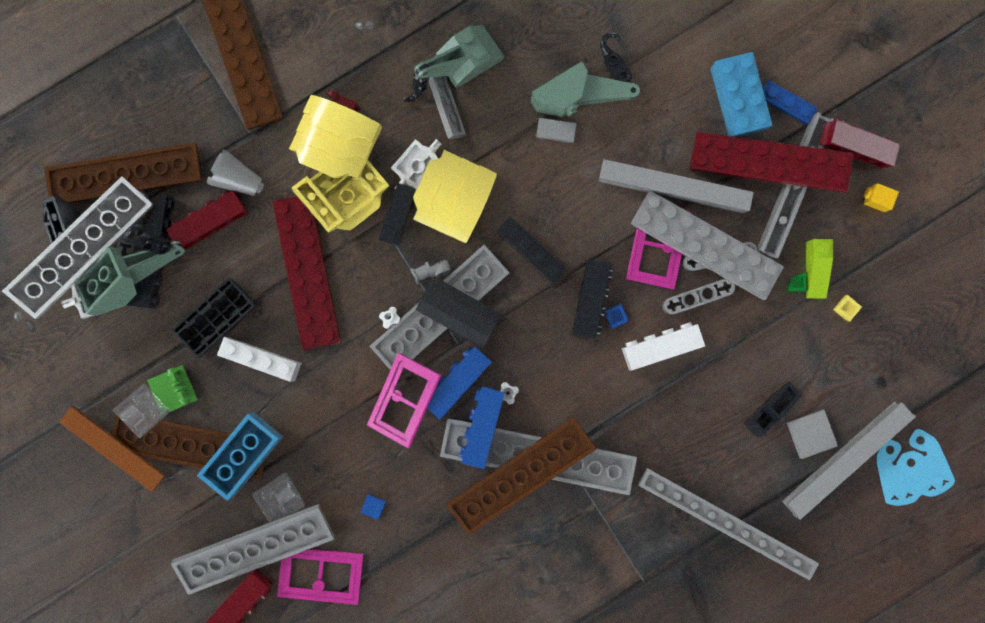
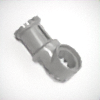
[410,260,451,285]

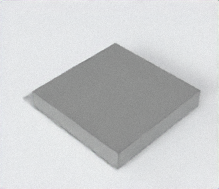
[786,409,838,459]

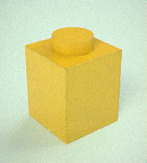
[863,183,899,212]

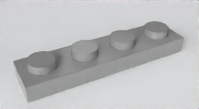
[429,76,466,139]

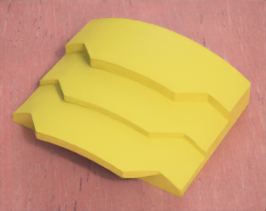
[289,95,382,179]
[413,150,497,243]
[291,160,389,233]

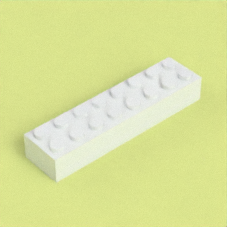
[2,177,153,319]

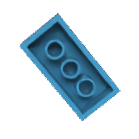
[710,52,772,137]
[197,412,283,501]

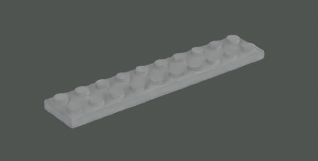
[440,418,637,495]

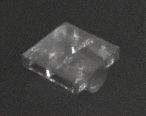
[113,384,171,438]
[252,472,306,523]

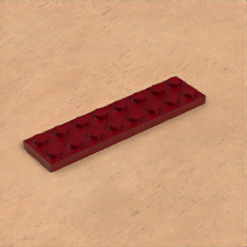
[690,132,854,193]
[272,196,341,350]

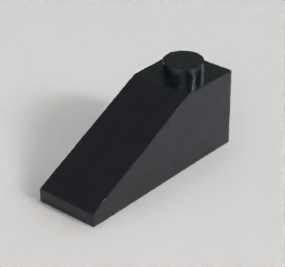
[379,183,416,246]

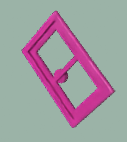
[626,211,691,290]
[367,353,442,448]
[277,549,364,605]

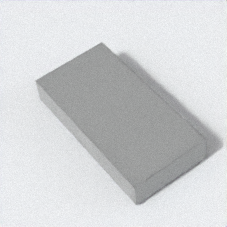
[536,118,576,143]

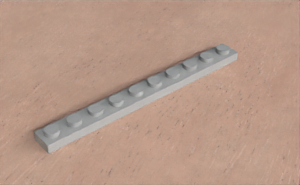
[638,468,819,580]

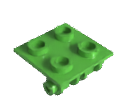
[147,365,198,415]

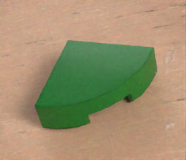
[786,272,807,292]

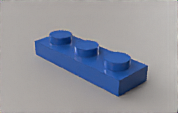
[763,80,818,125]

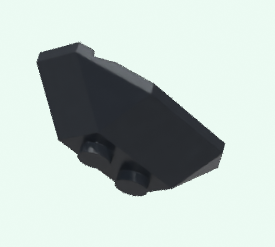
[42,195,81,244]

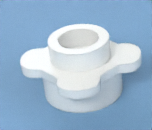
[379,307,400,329]
[500,382,519,404]

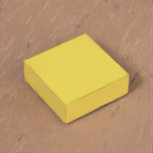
[833,295,862,322]

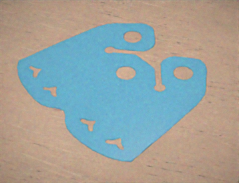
[877,429,955,506]

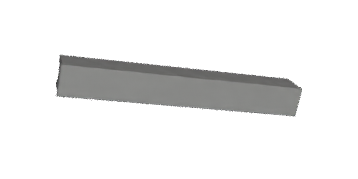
[757,112,834,260]
[598,159,754,213]
[782,402,916,520]

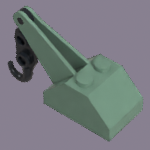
[404,25,504,102]
[531,32,640,118]
[75,224,184,316]

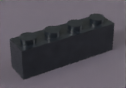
[497,217,566,285]
[571,259,613,339]

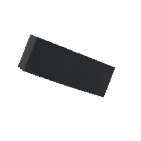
[743,381,802,437]

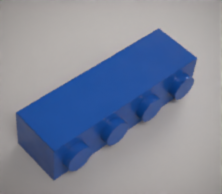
[427,347,492,420]
[459,386,505,469]

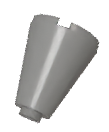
[207,149,264,196]

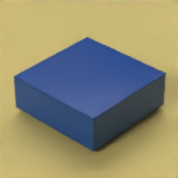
[604,304,629,329]
[360,494,386,520]

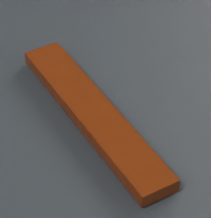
[59,406,166,492]

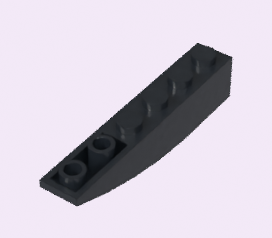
[127,194,175,309]

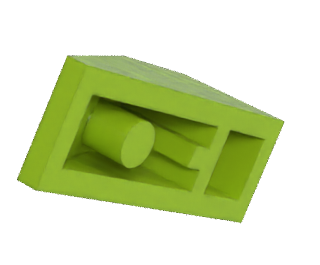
[806,239,833,299]

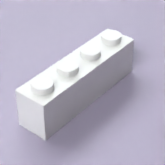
[622,322,705,370]
[217,337,302,382]

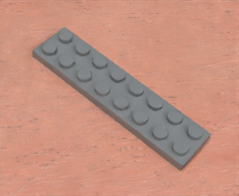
[630,191,784,300]
[370,245,510,370]
[171,504,334,595]

